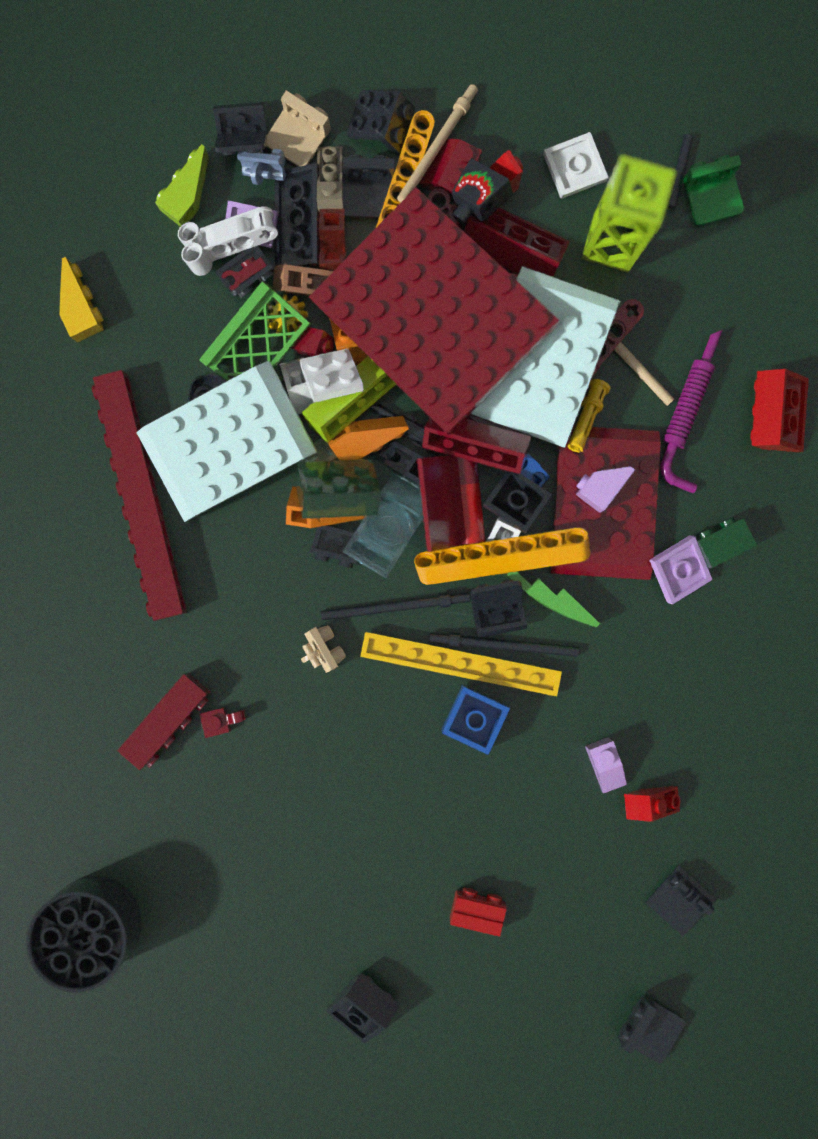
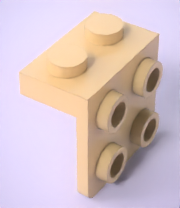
[266,91,331,167]

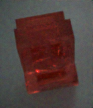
[319,209,346,270]

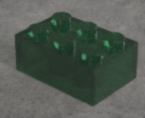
[296,459,381,519]

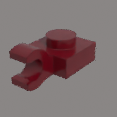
[221,256,266,290]
[199,707,246,738]

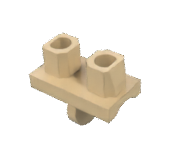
[301,625,346,673]

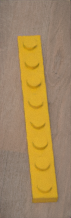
[360,632,562,696]

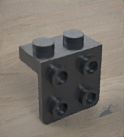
[347,90,415,153]
[213,102,268,155]
[343,154,394,218]
[215,246,275,298]
[471,580,527,638]
[617,994,685,1063]

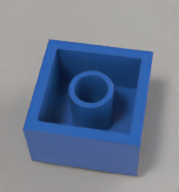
[441,684,510,755]

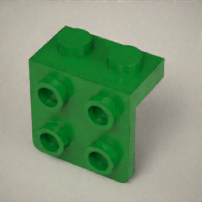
[683,155,744,225]

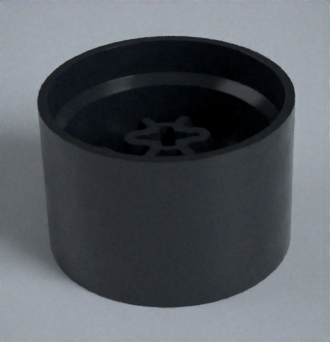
[26,876,142,993]

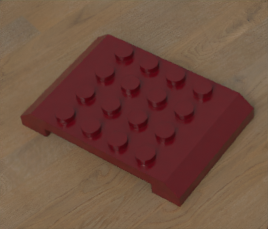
[549,426,660,580]

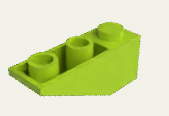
[155,144,209,227]

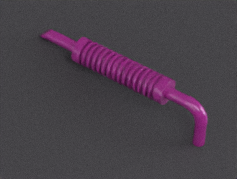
[660,330,723,493]

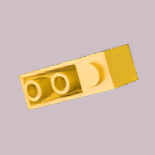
[59,257,104,343]

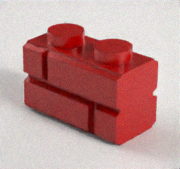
[450,888,507,936]

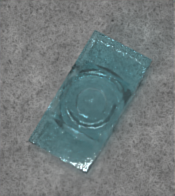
[343,472,424,578]

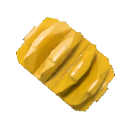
[268,294,308,338]

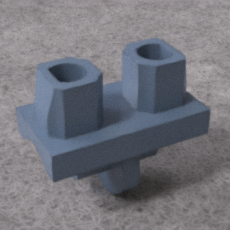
[237,149,286,185]

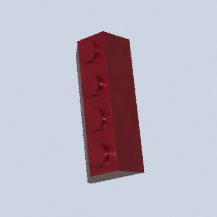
[464,208,570,277]

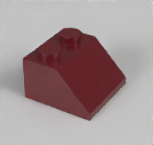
[418,139,482,203]

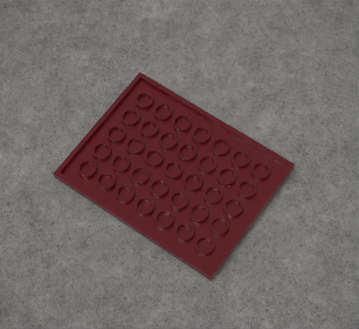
[309,187,560,435]

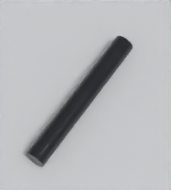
[666,134,693,209]

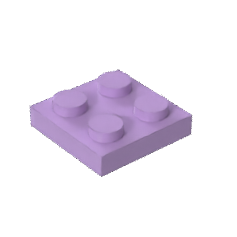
[649,535,712,605]

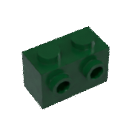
[697,517,757,568]

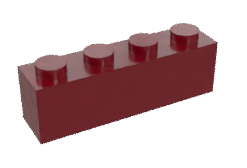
[422,418,531,474]
[117,673,211,770]

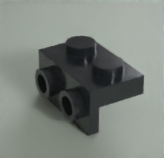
[310,526,367,568]

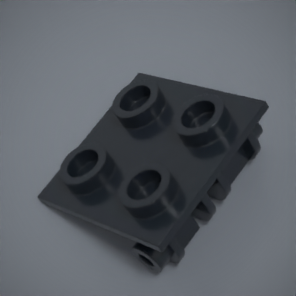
[645,865,716,936]

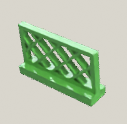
[199,282,311,381]

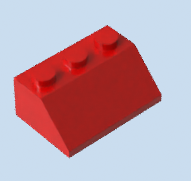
[751,369,809,452]

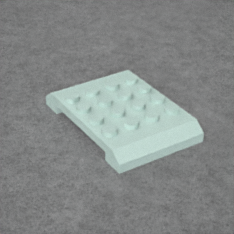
[471,267,619,448]
[137,361,317,522]

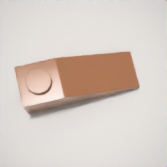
[273,264,333,296]

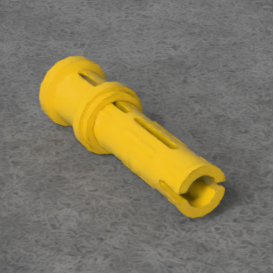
[568,379,611,453]

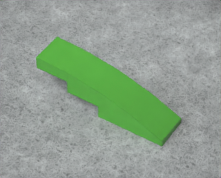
[504,571,600,627]

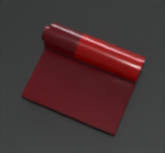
[417,455,486,552]

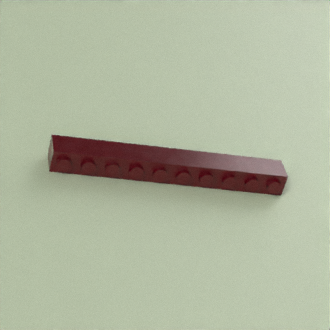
[92,370,187,621]

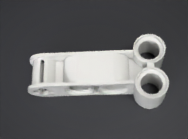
[178,207,278,276]

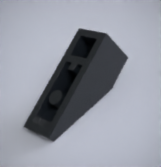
[368,440,424,488]

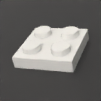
[543,132,608,199]
[300,348,363,402]

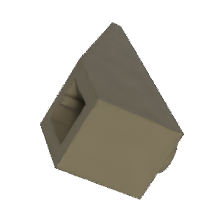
[317,146,344,223]

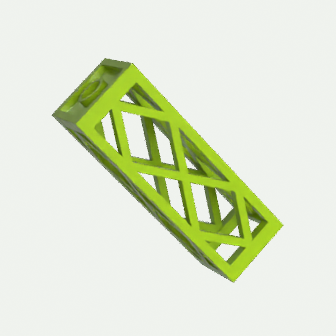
[581,155,675,273]

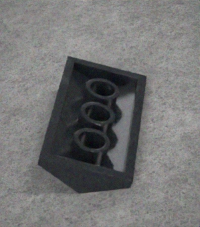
[275,163,320,268]

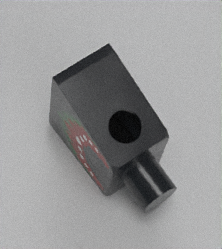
[452,158,513,224]

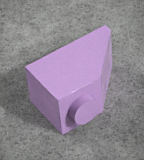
[576,467,634,513]
[585,738,627,793]

